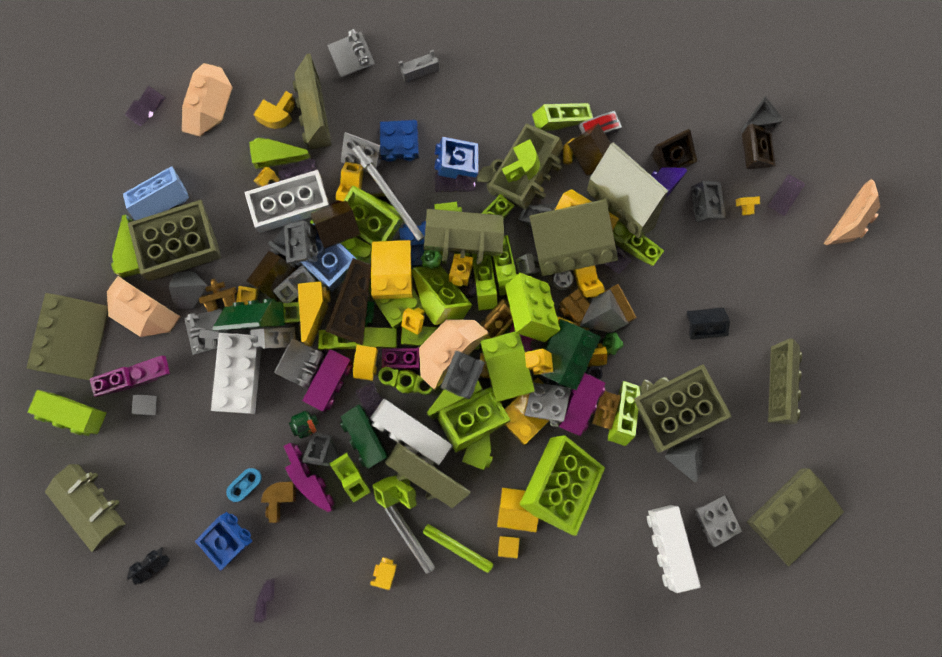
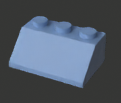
[123,166,189,220]
[301,223,356,292]

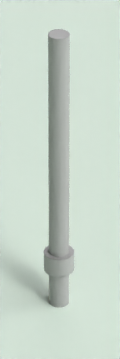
[353,145,424,242]

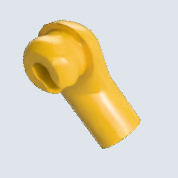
[563,138,576,164]

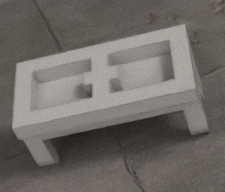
[399,50,439,82]
[250,327,295,349]

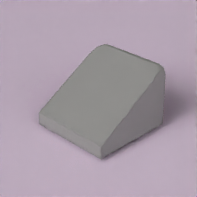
[132,395,157,415]

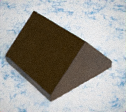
[568,123,611,176]
[742,124,776,169]
[651,129,697,169]
[310,200,361,249]
[246,251,296,302]

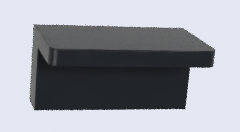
[686,308,730,340]

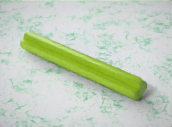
[423,524,493,573]

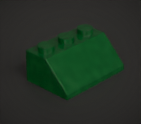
[213,299,285,331]
[541,318,601,391]
[340,404,389,469]

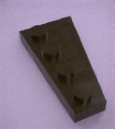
[325,258,371,345]

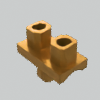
[199,278,237,312]
[592,391,621,430]

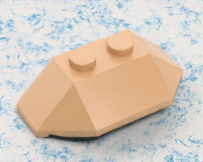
[182,63,233,137]
[824,179,880,245]
[107,276,181,337]
[419,320,489,390]

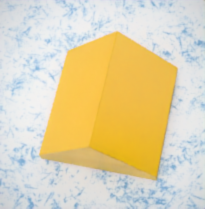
[497,487,539,532]

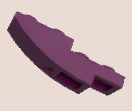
[382,348,420,370]
[90,355,170,397]
[283,443,335,512]

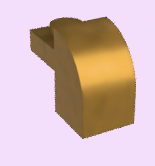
[261,482,296,523]

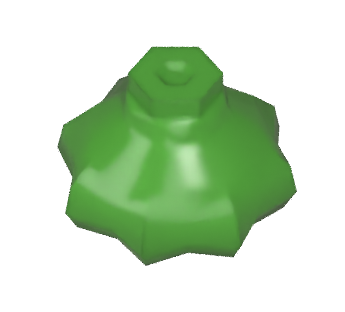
[420,250,442,269]
[602,332,623,355]

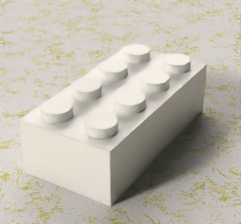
[244,170,330,233]
[211,333,262,414]
[370,399,452,465]
[646,505,700,593]

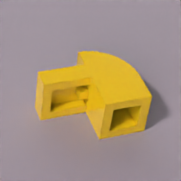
[254,91,295,129]
[336,162,364,202]
[573,265,605,298]
[353,345,378,381]

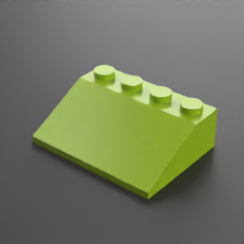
[519,435,605,536]

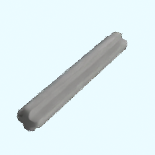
[385,505,435,574]

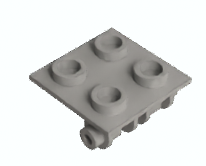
[327,30,375,77]
[341,132,381,173]
[184,308,228,355]
[274,338,324,389]
[525,382,571,427]
[695,495,742,548]

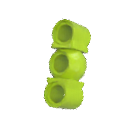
[378,367,434,396]

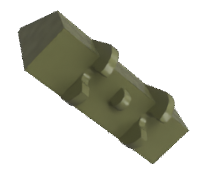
[489,124,563,210]
[424,209,504,264]
[385,443,470,508]
[45,464,126,552]

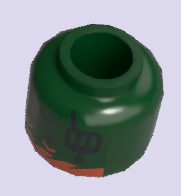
[289,410,319,439]

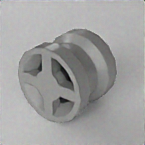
[553,271,573,290]

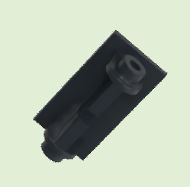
[127,547,170,585]

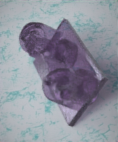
[278,158,318,180]

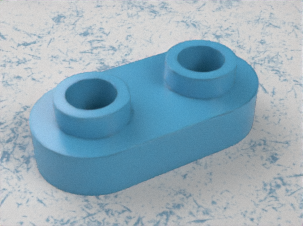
[226,468,262,502]

